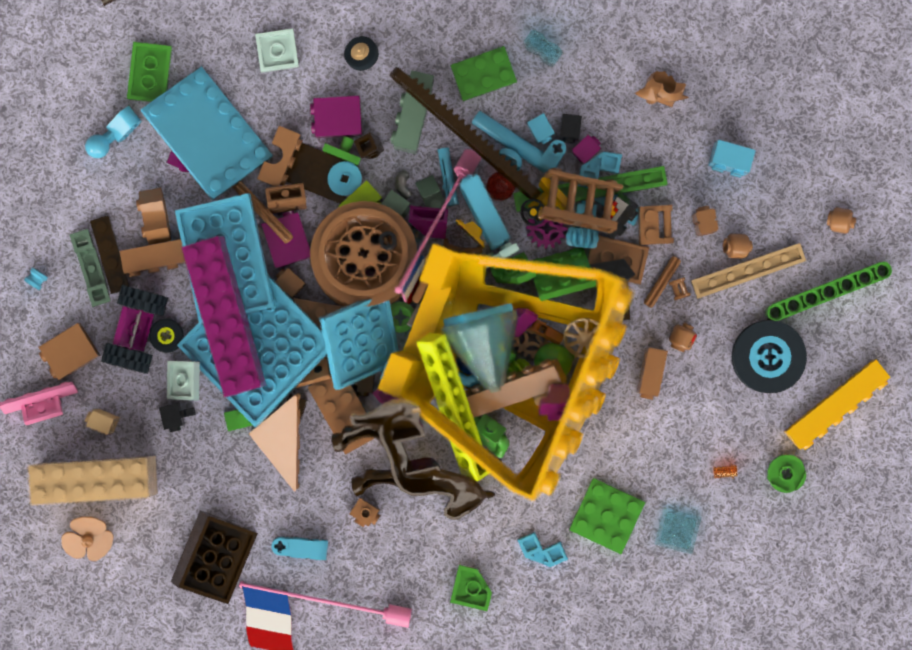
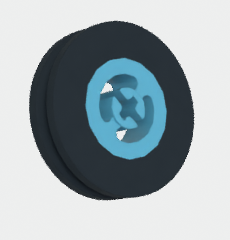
[731,320,807,393]

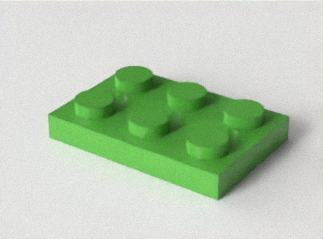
[127,42,172,102]
[450,46,517,102]

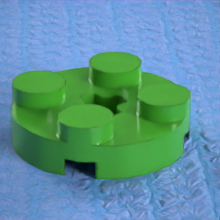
[767,454,806,493]

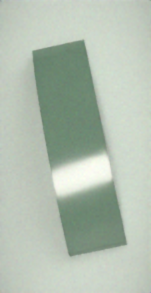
[70,229,111,307]

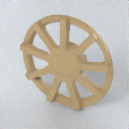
[563,318,600,358]

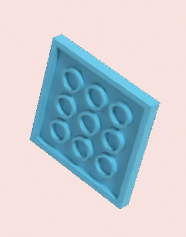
[320,299,399,390]

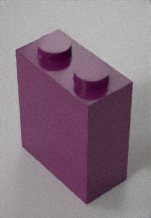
[310,96,362,138]
[261,211,310,269]

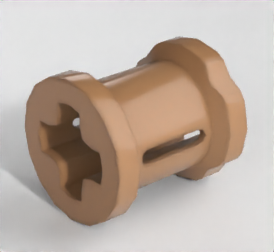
[669,277,691,301]

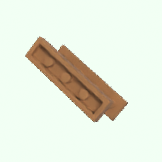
[538,168,623,233]

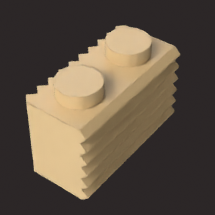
[85,409,120,435]

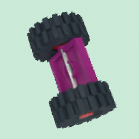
[101,285,169,374]

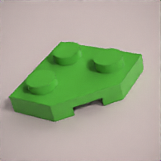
[489,252,536,284]
[450,565,492,612]

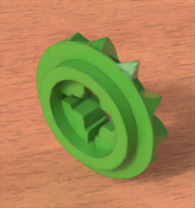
[391,302,414,333]

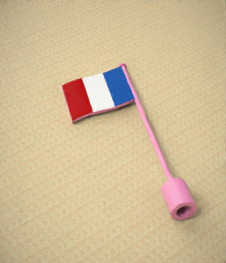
[395,149,481,304]
[239,581,412,650]

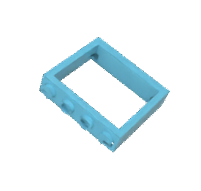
[460,174,510,251]

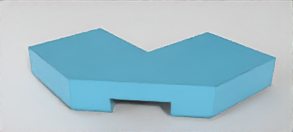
[577,151,622,188]
[517,532,568,567]

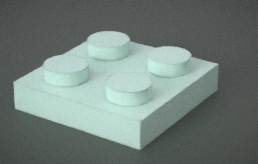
[255,28,299,73]
[167,361,200,400]

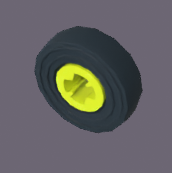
[149,319,184,353]

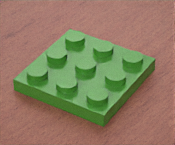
[529,247,597,301]
[569,478,646,554]

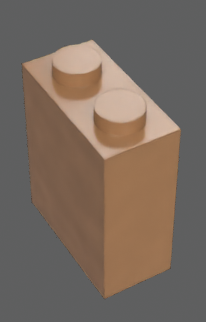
[38,323,100,380]
[636,347,668,400]

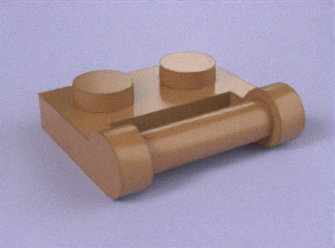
[638,205,674,245]

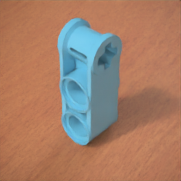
[271,537,328,560]

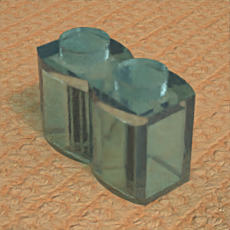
[523,30,563,67]

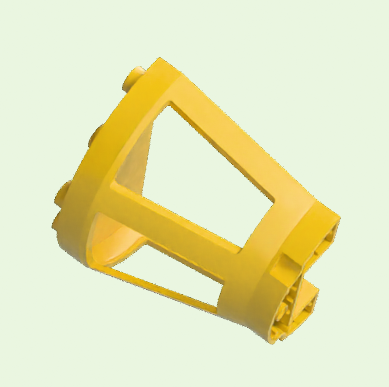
[378,244,633,501]

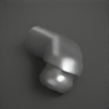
[395,171,413,200]

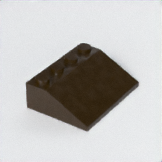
[171,510,258,604]

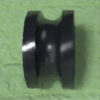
[379,231,397,251]

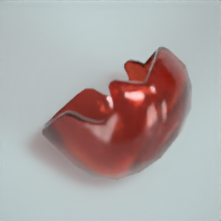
[486,172,516,202]

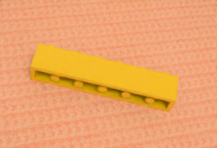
[784,359,891,450]

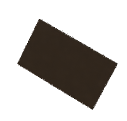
[286,143,358,204]

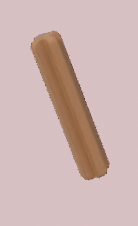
[644,256,681,308]

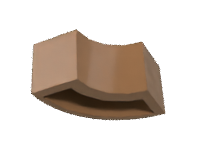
[136,188,171,245]

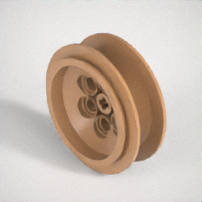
[310,201,417,307]

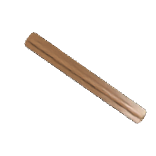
[232,181,293,243]

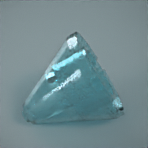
[440,310,518,393]

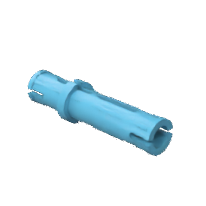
[437,148,459,206]

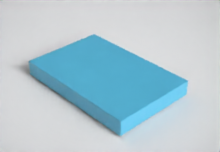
[443,304,513,327]

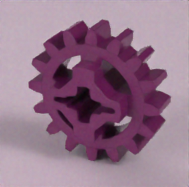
[526,218,568,250]

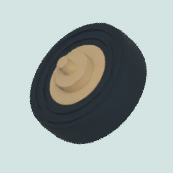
[344,36,379,71]

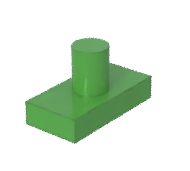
[322,136,362,167]
[224,409,265,431]

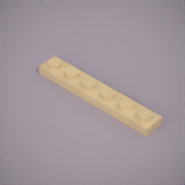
[691,243,806,299]

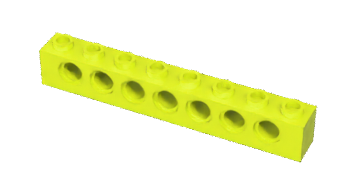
[416,333,489,481]

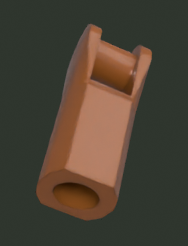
[528,319,564,345]

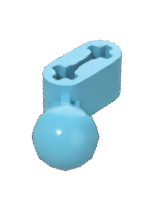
[85,106,142,158]

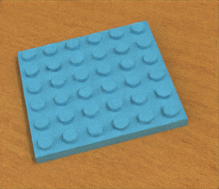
[177,275,327,427]

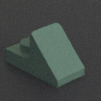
[415,175,448,209]

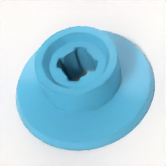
[328,161,362,196]

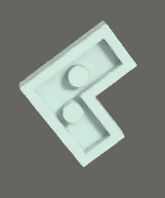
[486,242,520,269]

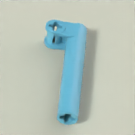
[471,111,566,173]

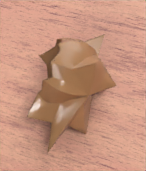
[635,71,689,107]

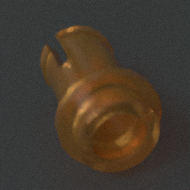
[713,464,738,479]

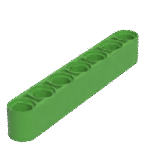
[765,262,892,321]

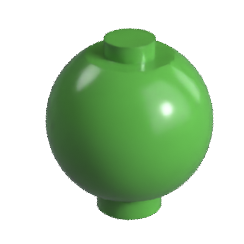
[534,343,574,376]

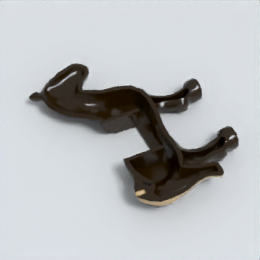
[331,399,495,520]

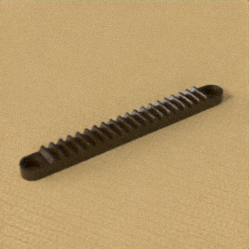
[389,67,541,199]

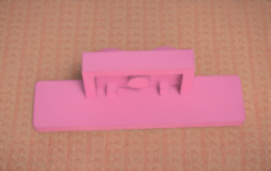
[0,382,78,426]

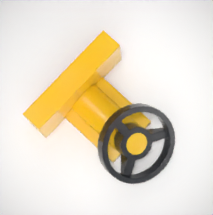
[520,177,567,226]

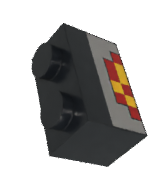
[602,192,639,239]

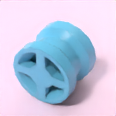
[24,267,48,290]

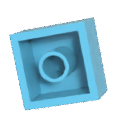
[708,140,756,178]

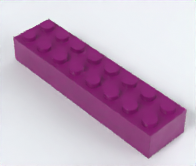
[181,236,267,397]

